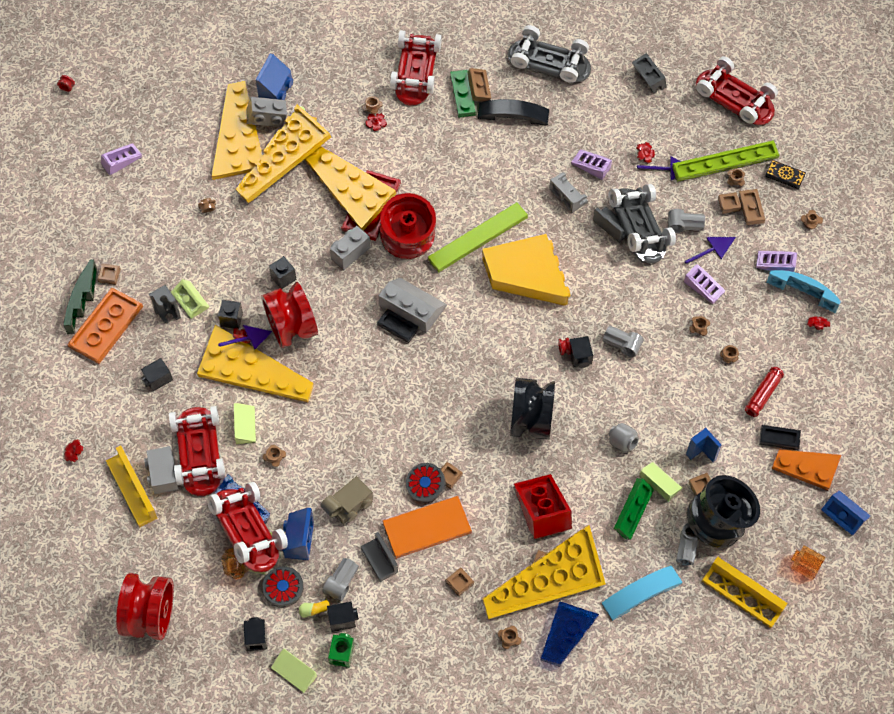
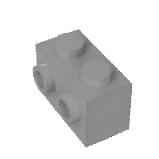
[246,97,287,127]
[330,226,370,270]
[144,446,178,494]

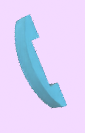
[766,270,841,313]
[602,566,683,621]

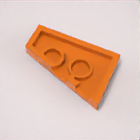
[772,450,841,491]

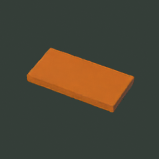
[67,287,143,364]
[382,496,472,559]

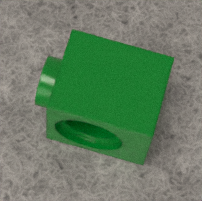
[328,633,355,668]

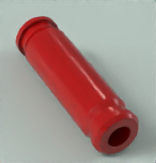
[744,367,784,417]

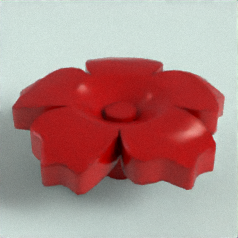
[365,113,387,131]
[636,142,655,164]
[807,316,831,330]
[233,328,250,343]
[64,439,84,462]

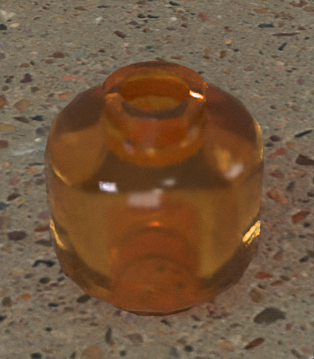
[221,547,249,579]

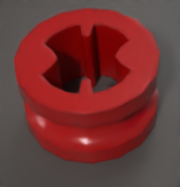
[57,75,75,92]
[558,337,571,356]

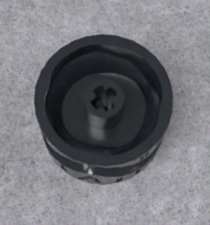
[510,377,555,440]
[686,475,760,549]

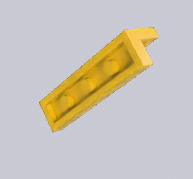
[106,445,158,528]
[702,556,788,628]

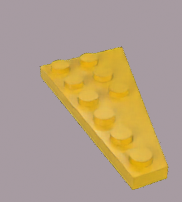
[211,81,262,180]
[236,104,331,204]
[304,146,396,231]
[197,325,314,402]
[482,525,606,619]

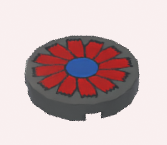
[406,463,446,503]
[263,566,304,607]

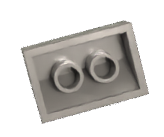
[379,278,447,333]

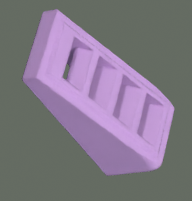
[101,143,142,175]
[571,149,612,180]
[756,251,797,272]
[684,264,725,304]

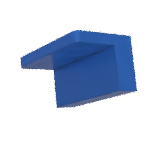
[686,428,722,462]
[821,491,870,536]

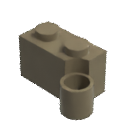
[320,476,373,525]

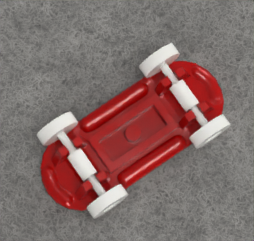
[390,30,442,106]
[696,56,778,125]
[169,406,225,496]
[207,482,288,573]

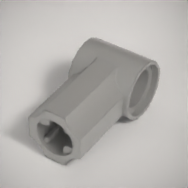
[668,209,705,233]
[603,326,644,357]
[676,523,698,566]
[322,558,359,601]

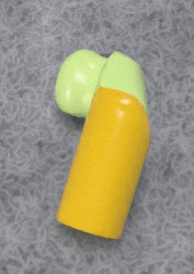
[299,600,330,618]

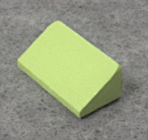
[171,279,210,319]
[234,403,256,444]
[639,462,682,502]
[271,648,317,693]

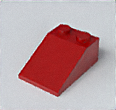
[514,474,572,539]

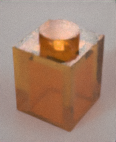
[791,545,826,580]

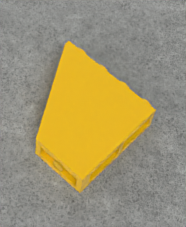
[482,234,571,306]

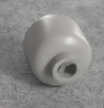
[609,423,639,452]

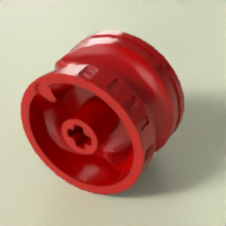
[380,193,436,259]
[261,282,318,349]
[116,573,174,641]

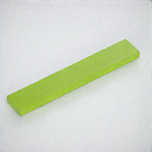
[672,140,780,182]
[428,202,528,273]

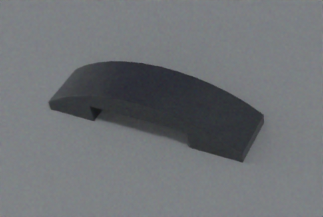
[478,99,549,126]

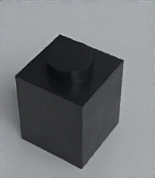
[269,256,297,289]
[218,300,243,329]
[569,336,593,368]
[141,358,173,392]
[327,602,359,632]
[244,617,268,651]

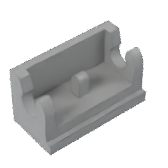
[549,172,588,213]

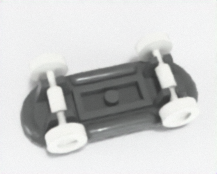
[507,25,591,83]
[608,184,676,264]

